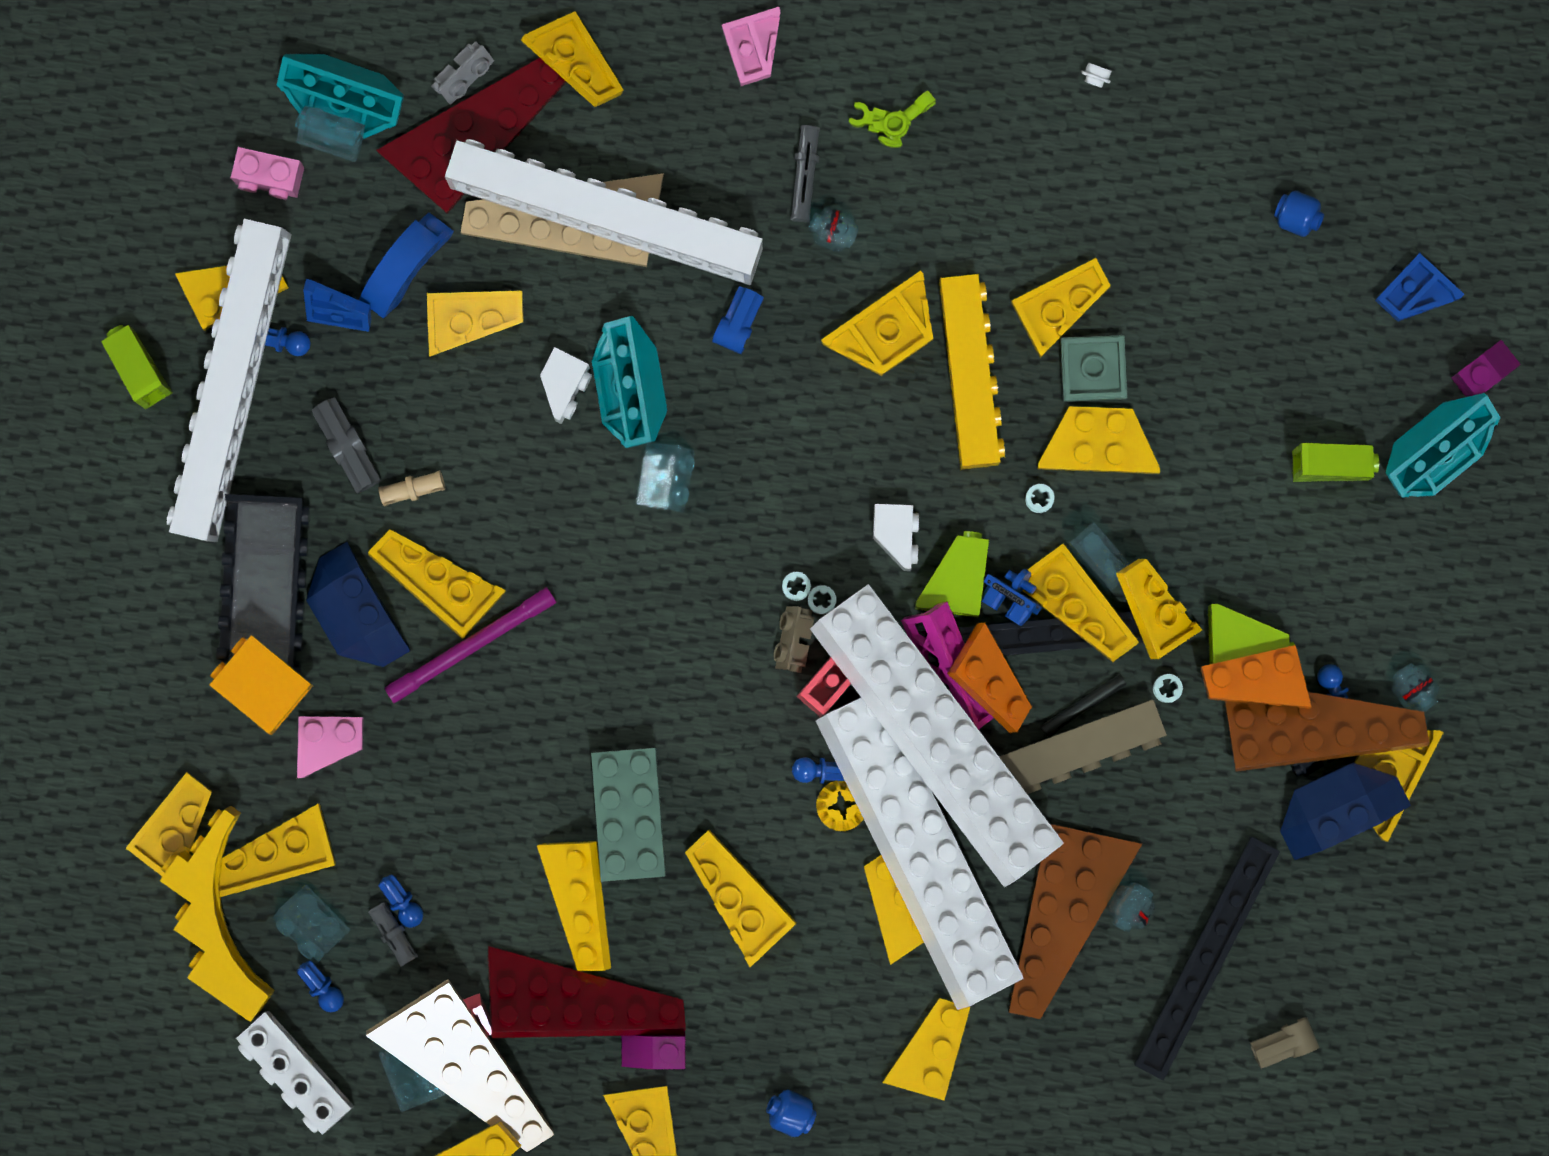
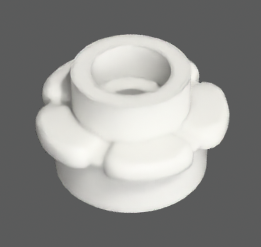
[1081,63,1112,88]

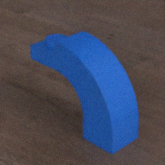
[359,212,454,319]

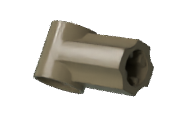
[1249,1017,1320,1069]

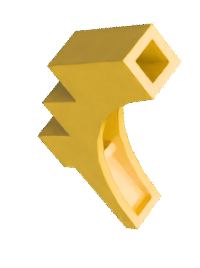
[160,806,275,1022]

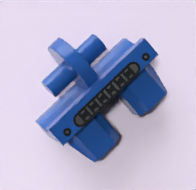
[981,569,1042,626]

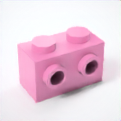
[231,147,304,200]

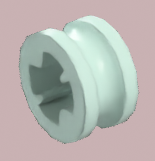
[1025,484,1055,513]
[782,572,811,601]
[808,585,836,615]
[1153,674,1183,703]

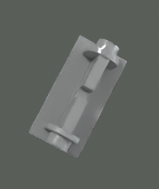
[431,41,494,105]

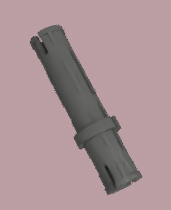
[790,125,820,222]

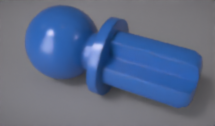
[265,327,311,356]
[1317,664,1349,699]
[792,757,845,784]
[378,874,423,928]
[297,960,344,1013]

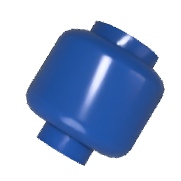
[1274,191,1324,237]
[766,1090,816,1137]

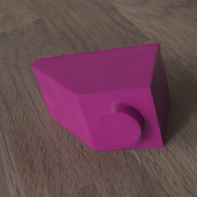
[1451,340,1521,397]
[622,1034,686,1069]

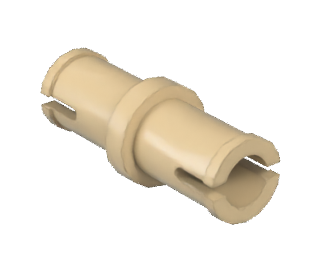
[378,470,446,507]

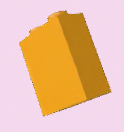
[209,635,314,735]

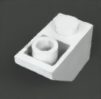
[540,347,592,424]
[873,504,919,571]

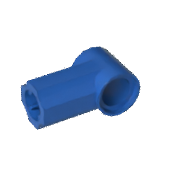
[712,286,764,354]

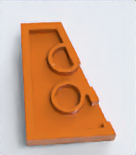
[947,623,1032,733]
[1201,645,1312,709]

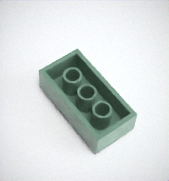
[591,748,666,882]

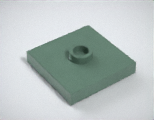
[1060,335,1127,402]

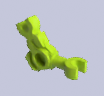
[849,90,936,148]

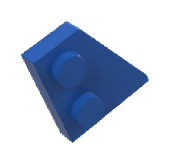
[1375,253,1464,322]
[303,279,372,332]

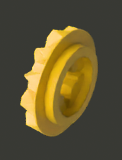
[816,781,863,831]

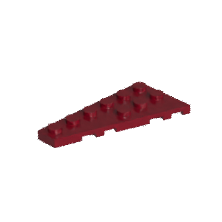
[376,58,566,214]
[487,946,686,1038]

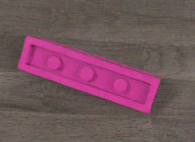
[901,602,993,730]

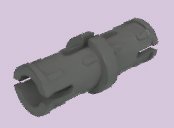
[368,901,418,967]

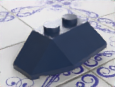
[306,542,411,667]
[1280,763,1411,860]

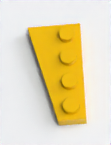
[685,830,797,967]
[537,841,611,971]

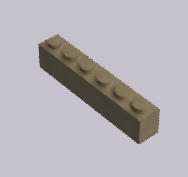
[999,700,1167,794]

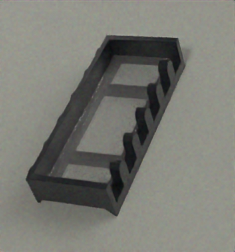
[216,494,310,675]

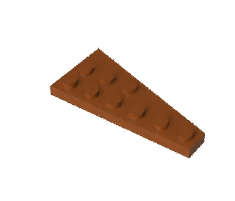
[1225,692,1429,772]
[1008,824,1142,1019]

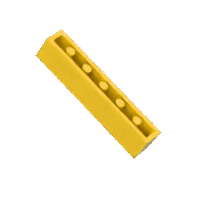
[939,274,1005,470]

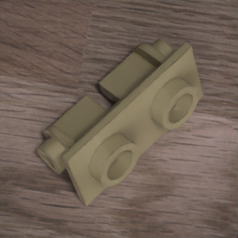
[774,606,815,673]

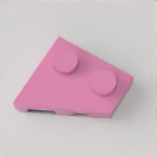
[722,7,781,86]
[297,716,364,778]

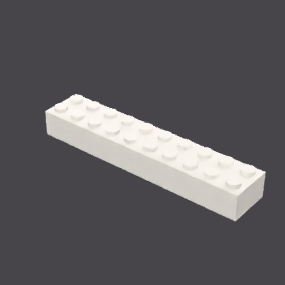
[445,139,763,285]
[167,219,292,542]
[810,584,1064,888]
[816,698,1024,1010]

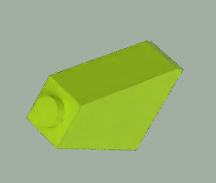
[101,325,172,409]
[1292,443,1379,482]
[915,531,989,618]
[1208,604,1295,664]

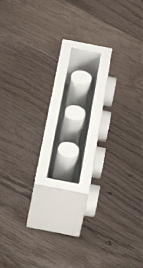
[236,1011,354,1135]

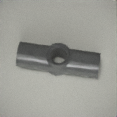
[311,397,381,494]

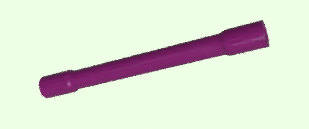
[384,587,557,704]

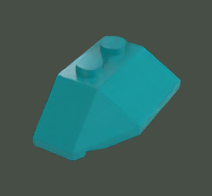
[277,54,404,139]
[592,316,668,448]
[1385,393,1500,498]

